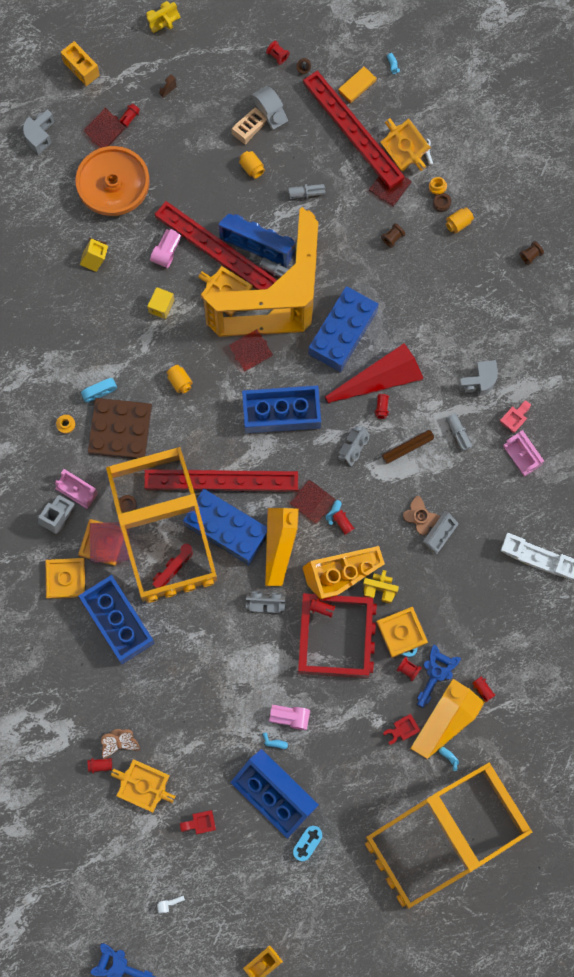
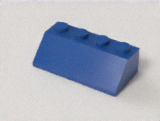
[219,214,296,268]
[230,749,319,839]

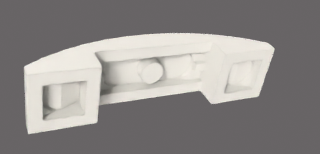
[501,533,574,579]

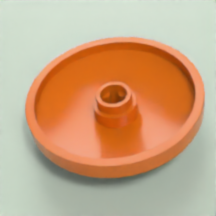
[76,146,150,216]

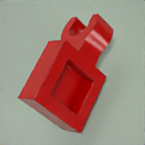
[180,810,216,835]

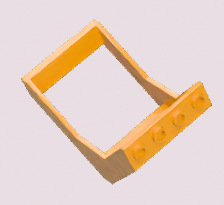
[203,207,318,337]
[106,447,217,603]
[364,762,533,909]

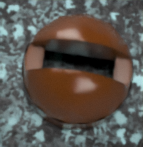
[296,58,311,74]

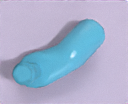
[387,53,400,74]
[326,500,342,525]
[263,733,288,749]
[439,747,459,771]

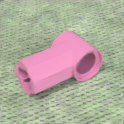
[150,229,181,268]
[269,705,310,730]

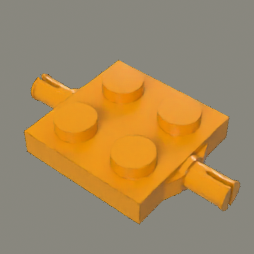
[381,118,431,171]
[198,266,252,317]
[111,759,176,813]

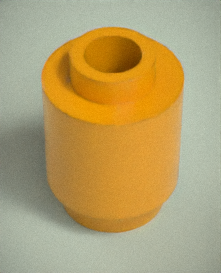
[239,151,265,179]
[446,207,474,233]
[166,365,193,394]

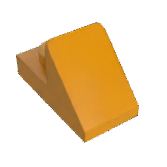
[243,946,283,977]

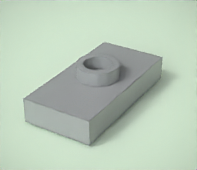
[423,511,459,554]

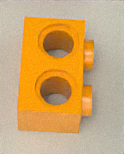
[61,41,100,86]

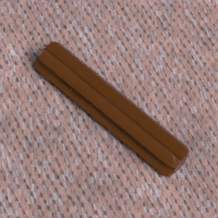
[382,430,434,464]

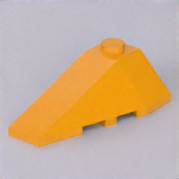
[265,508,299,586]
[302,546,385,599]
[410,679,485,759]

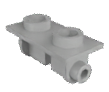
[338,426,370,467]
[246,591,285,613]

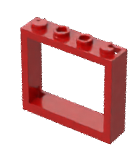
[298,593,377,678]

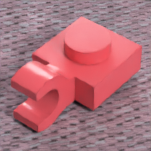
[500,400,531,434]

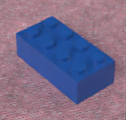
[308,286,379,372]
[242,385,321,434]
[183,489,267,565]
[79,575,155,665]

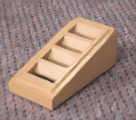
[231,108,267,145]

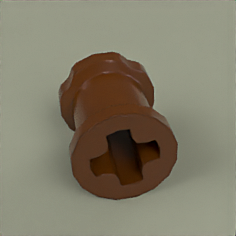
[381,223,405,248]
[519,241,544,265]

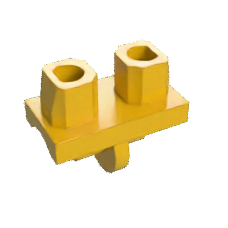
[146,1,181,33]
[363,570,399,604]

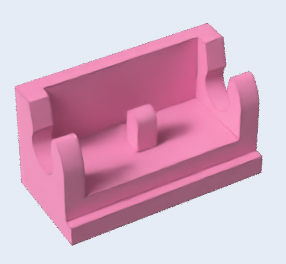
[503,430,544,477]
[55,469,98,509]

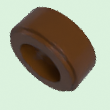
[433,193,451,212]
[119,495,137,513]

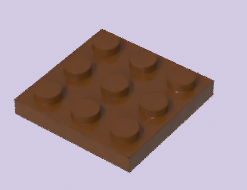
[88,398,152,459]

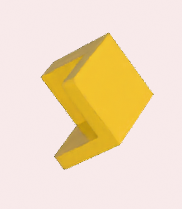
[80,239,108,272]
[147,287,175,320]

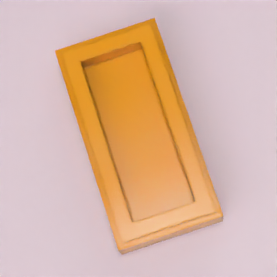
[338,67,377,103]

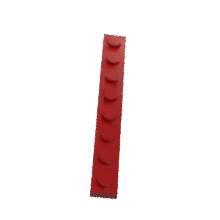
[303,70,405,189]
[155,201,277,290]
[144,469,298,492]

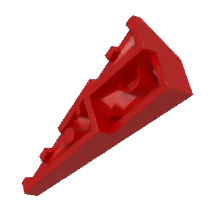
[325,343,423,404]

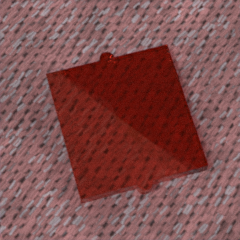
[84,107,126,148]
[369,177,412,207]
[229,329,273,372]
[290,479,336,524]

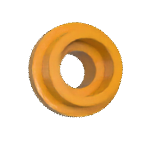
[429,177,447,195]
[56,415,75,434]

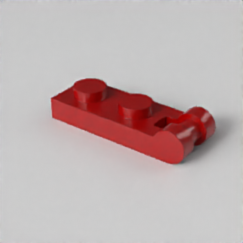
[152,544,193,589]

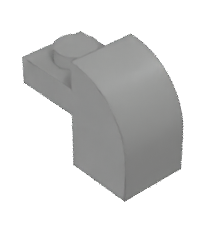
[251,86,288,130]
[23,109,54,155]
[459,360,498,396]
[38,495,75,534]

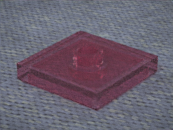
[90,522,130,562]

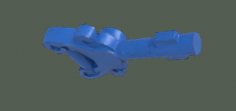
[417,645,461,708]
[90,943,156,977]

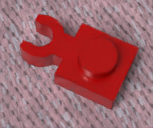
[383,714,420,745]

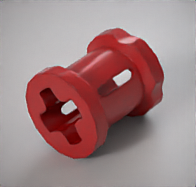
[266,40,290,65]
[396,657,422,682]

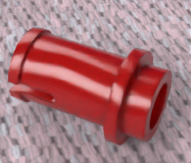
[118,104,140,128]
[374,394,389,419]
[332,510,355,535]
[309,598,335,618]
[472,676,496,702]
[87,758,112,774]

